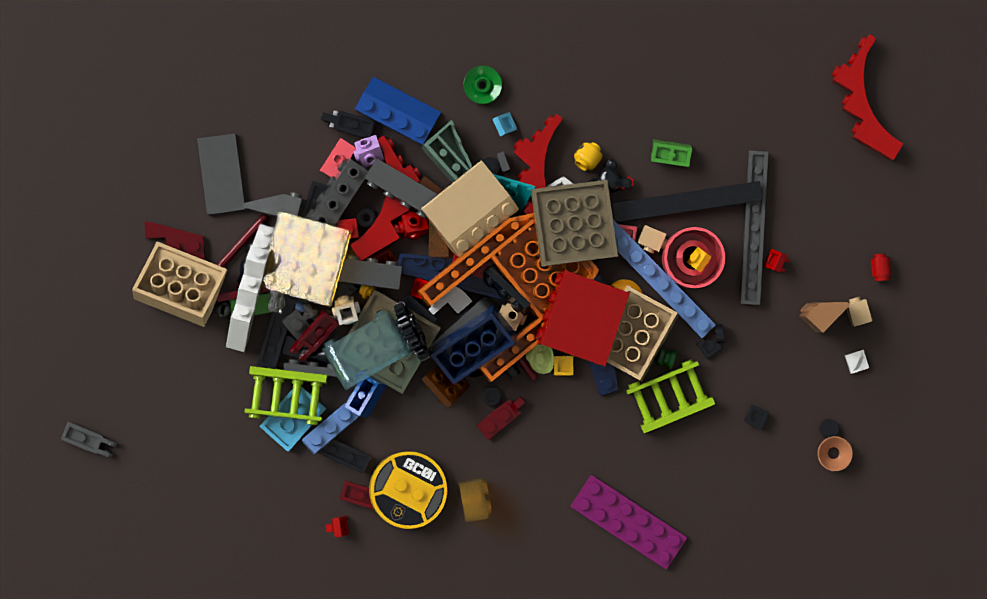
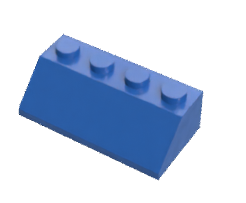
[355,77,441,146]

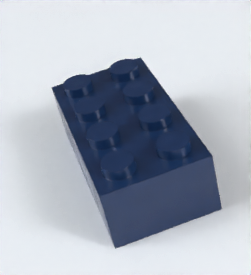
[430,305,517,384]

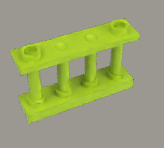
[626,359,715,433]
[244,366,328,425]

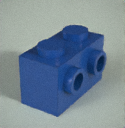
[344,374,387,418]

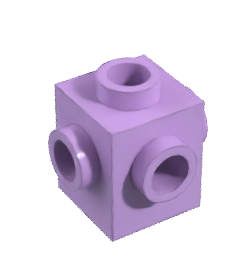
[353,135,385,168]

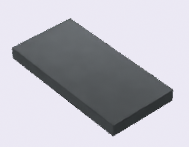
[197,134,246,215]

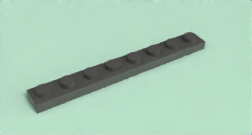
[740,151,768,305]

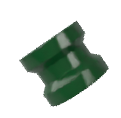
[656,347,677,369]

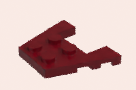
[144,221,205,260]

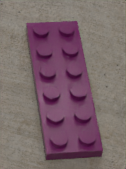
[570,475,687,570]

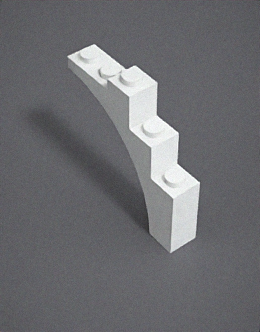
[226,224,278,352]

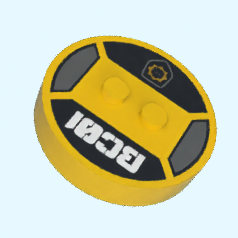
[369,452,447,529]

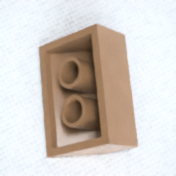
[799,302,850,333]

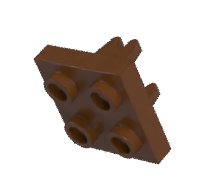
[422,365,470,408]

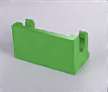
[651,139,692,167]

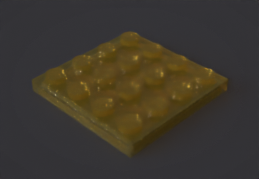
[261,211,352,306]

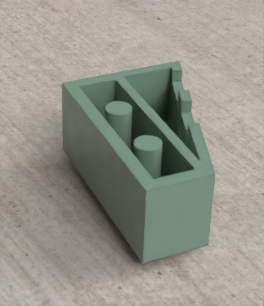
[421,120,472,183]

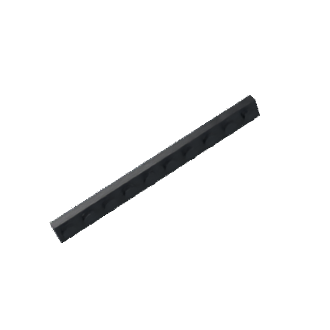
[257,181,328,369]

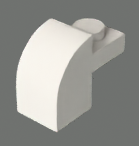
[428,287,472,315]

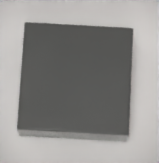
[497,151,510,173]

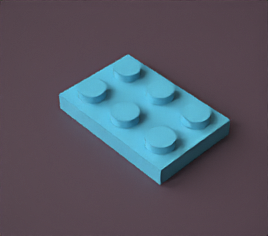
[259,386,327,452]

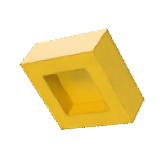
[687,247,712,272]
[554,356,573,375]

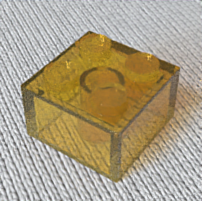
[459,477,492,522]

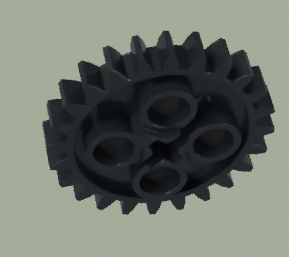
[393,301,430,361]

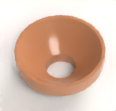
[817,436,853,471]

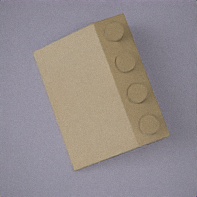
[421,161,519,258]
[132,242,227,327]
[607,286,679,382]

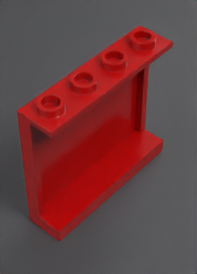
[536,270,630,366]

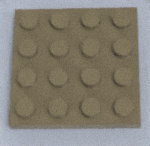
[531,180,618,267]
[336,289,441,394]

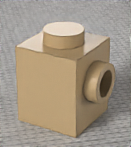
[637,225,668,254]
[846,296,872,327]

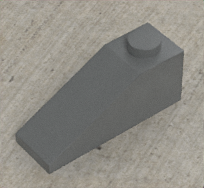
[242,192,307,223]

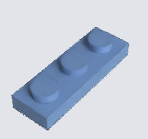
[302,403,358,455]

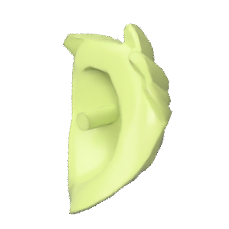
[526,344,554,374]

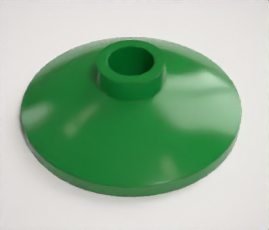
[464,66,502,104]

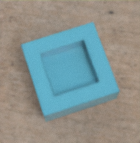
[493,112,517,137]

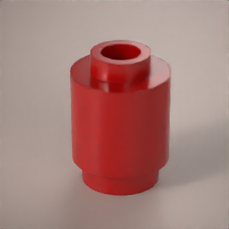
[870,253,892,281]

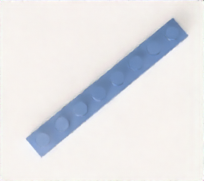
[613,219,715,338]

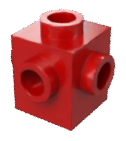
[398,211,429,240]

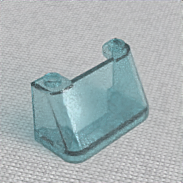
[322,310,412,390]

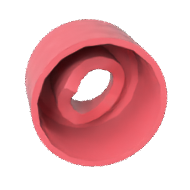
[662,227,725,288]

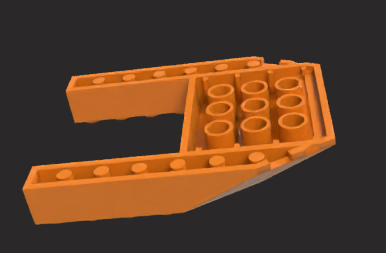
[417,213,599,382]

